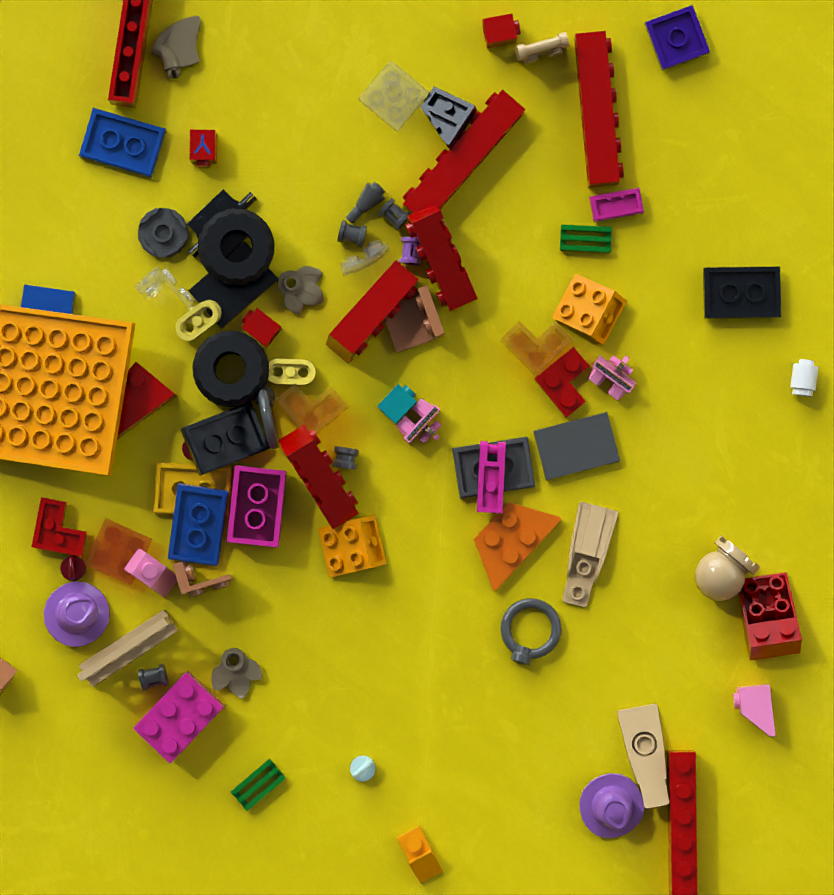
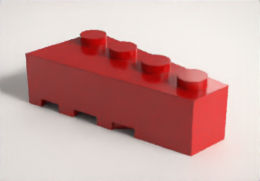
[326,260,419,364]
[278,425,359,529]

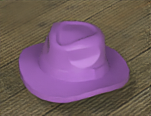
[43,581,110,647]
[579,773,644,838]

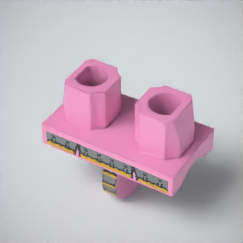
[589,355,637,400]
[396,399,441,444]

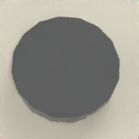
[138,208,189,258]

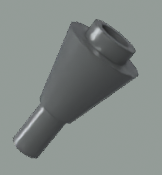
[346,181,386,224]

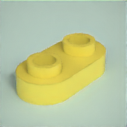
[175,300,222,341]
[268,359,316,386]

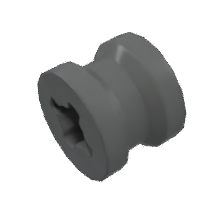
[332,446,359,470]

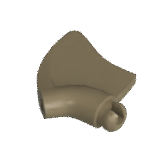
[151,16,201,79]

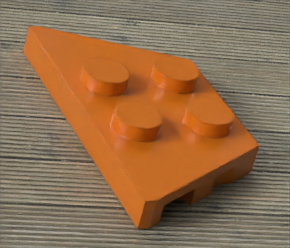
[474,502,562,591]

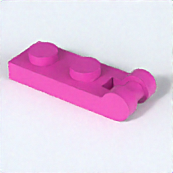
[477,441,506,513]

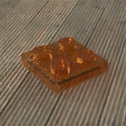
[85,518,153,585]

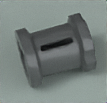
[378,198,411,231]
[337,220,367,248]
[138,663,169,691]

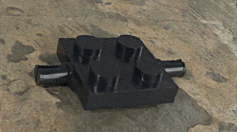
[187,189,257,259]

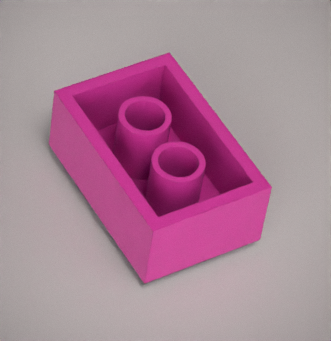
[227,465,287,547]
[133,671,225,763]

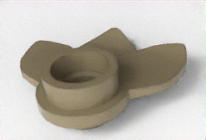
[277,266,324,315]
[211,648,262,698]

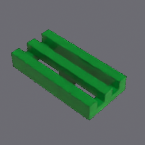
[560,224,612,253]
[231,758,286,811]

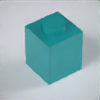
[377,384,417,425]

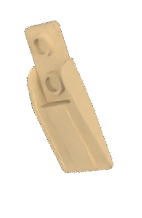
[562,502,618,607]
[618,704,669,809]

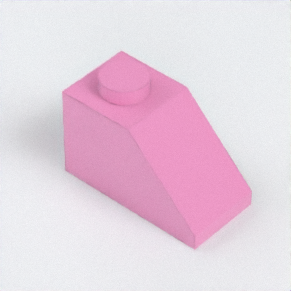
[124,549,177,598]
[733,684,775,737]

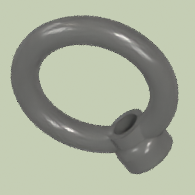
[255,387,279,450]
[500,598,561,666]

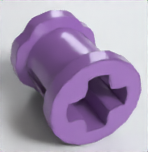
[399,237,422,266]

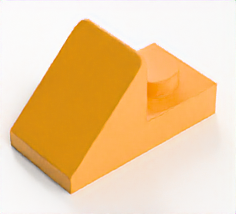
[397,826,443,883]

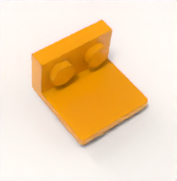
[553,274,627,345]
[318,515,387,577]

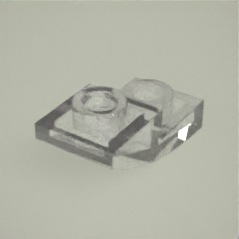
[340,240,389,276]

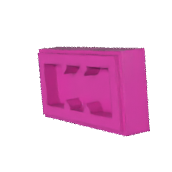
[589,188,644,223]

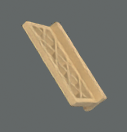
[77,610,179,687]

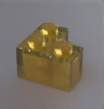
[501,321,573,377]
[276,383,348,435]

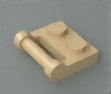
[515,32,569,64]

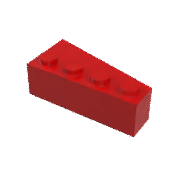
[405,203,478,311]
[117,362,177,440]

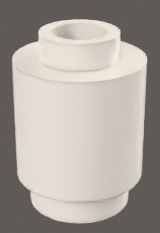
[790,359,819,397]

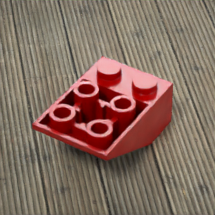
[738,572,802,661]

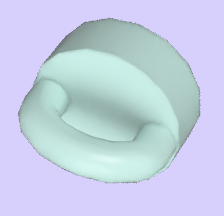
[350,755,376,782]

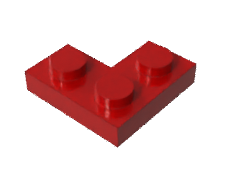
[534,347,589,418]
[31,497,87,557]

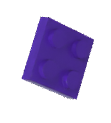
[644,5,710,71]

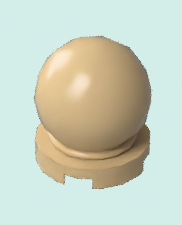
[695,535,760,601]

